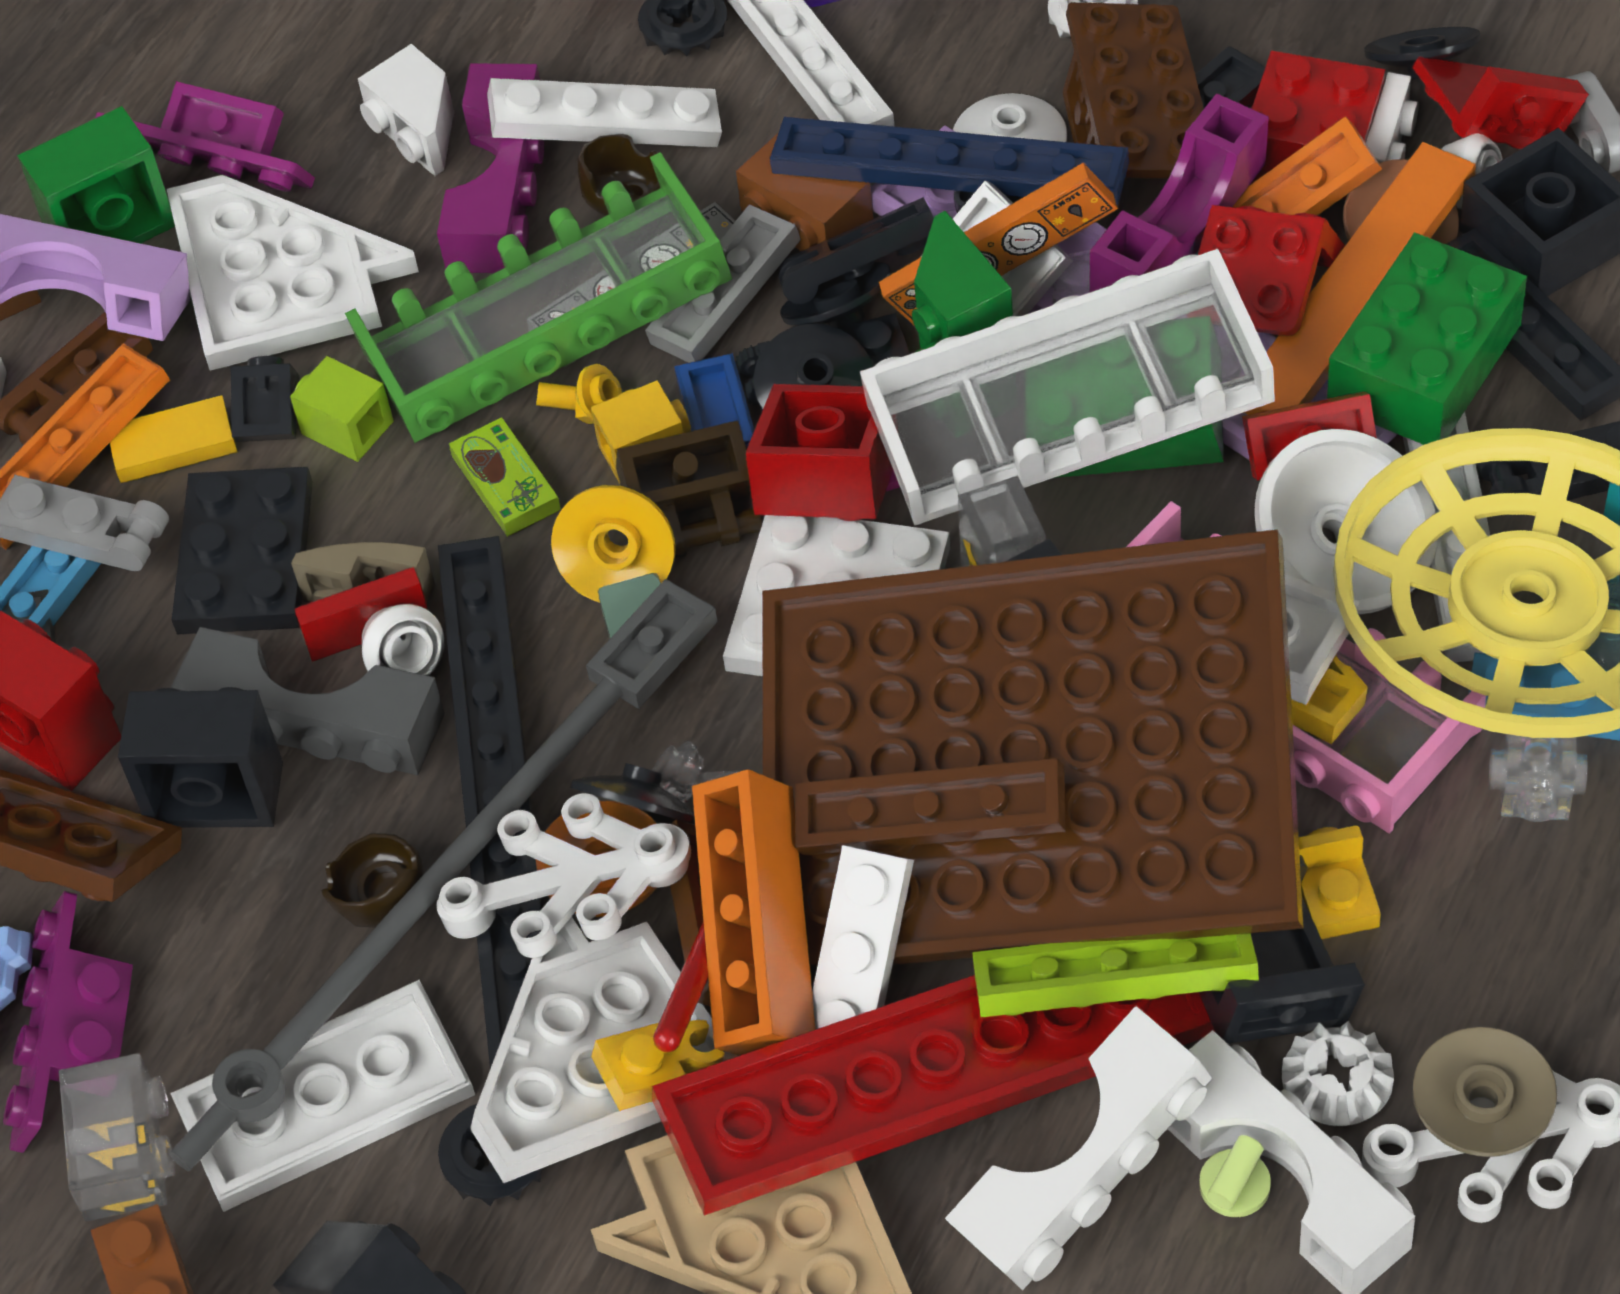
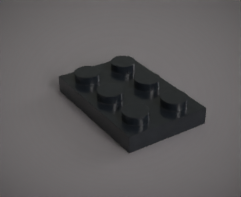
[171,467,313,635]

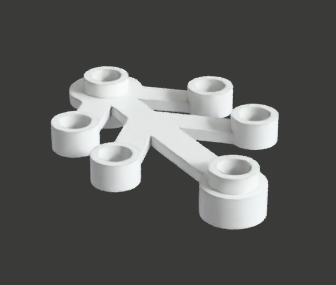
[437,793,691,958]
[1362,1071,1620,1223]

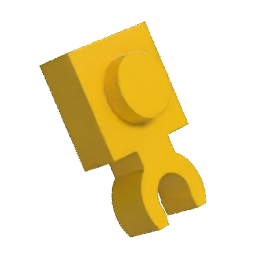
[591,1020,725,1111]

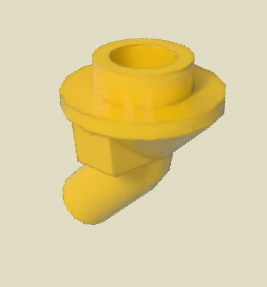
[536,364,622,424]

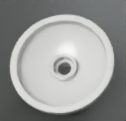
[1255,429,1437,614]

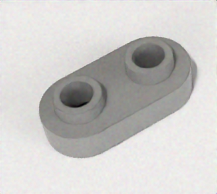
[1565,71,1620,173]

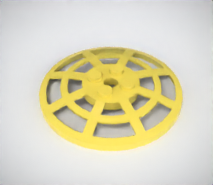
[1333,428,1620,738]

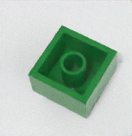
[17,106,175,244]

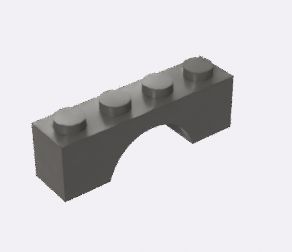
[170,627,445,775]

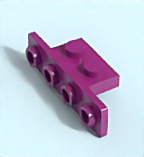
[95,81,315,192]
[3,891,133,1153]

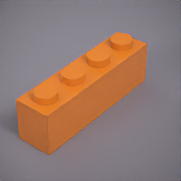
[692,769,816,1056]

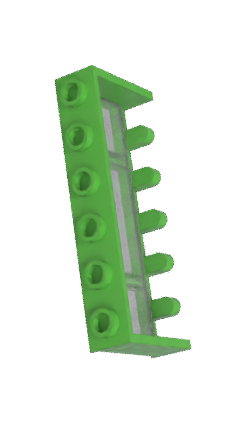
[345,152,733,443]

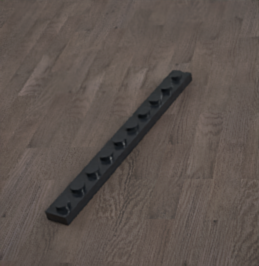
[438,536,543,1069]

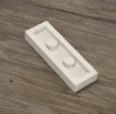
[812,845,914,1029]

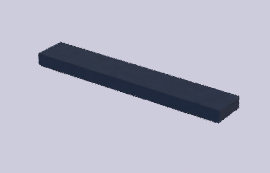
[770,117,1129,206]

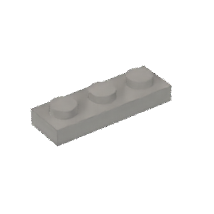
[645,204,801,363]

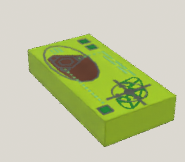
[449,417,561,537]

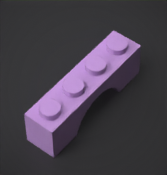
[0,214,190,341]

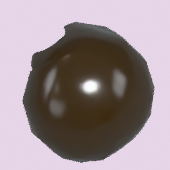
[577,134,660,216]
[321,833,423,928]

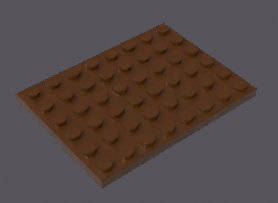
[762,529,1303,972]

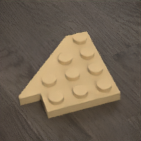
[591,1135,912,1294]

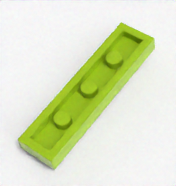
[972,933,1259,1018]

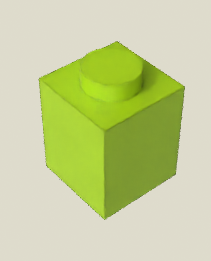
[290,356,394,462]

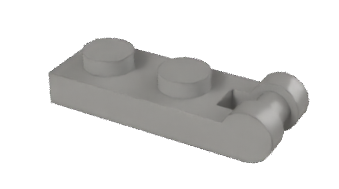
[0,475,169,571]

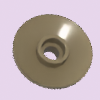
[1413,1027,1557,1157]

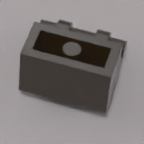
[616,420,762,558]

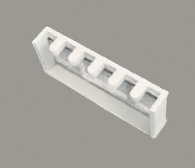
[860,249,1275,526]

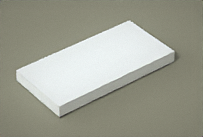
[170,980,475,1212]

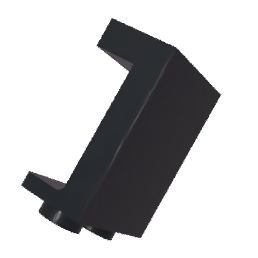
[1199,855,1365,1044]

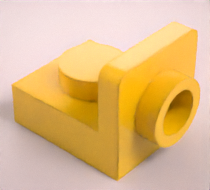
[1299,826,1381,939]

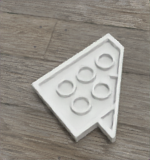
[167,175,419,371]
[471,917,737,1183]

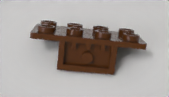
[1062,2,1204,178]

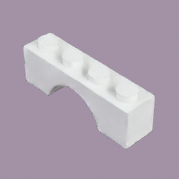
[945,1006,1212,1290]
[1167,1030,1415,1294]

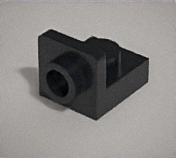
[230,356,300,442]

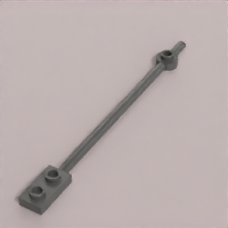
[169,579,717,1171]

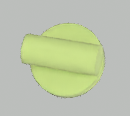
[1200,1135,1271,1217]

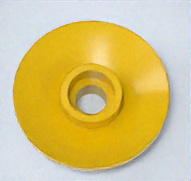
[551,485,675,603]

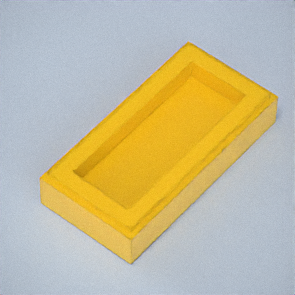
[110,395,237,483]

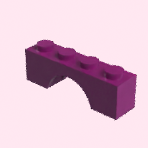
[437,63,544,273]
[1089,94,1269,293]

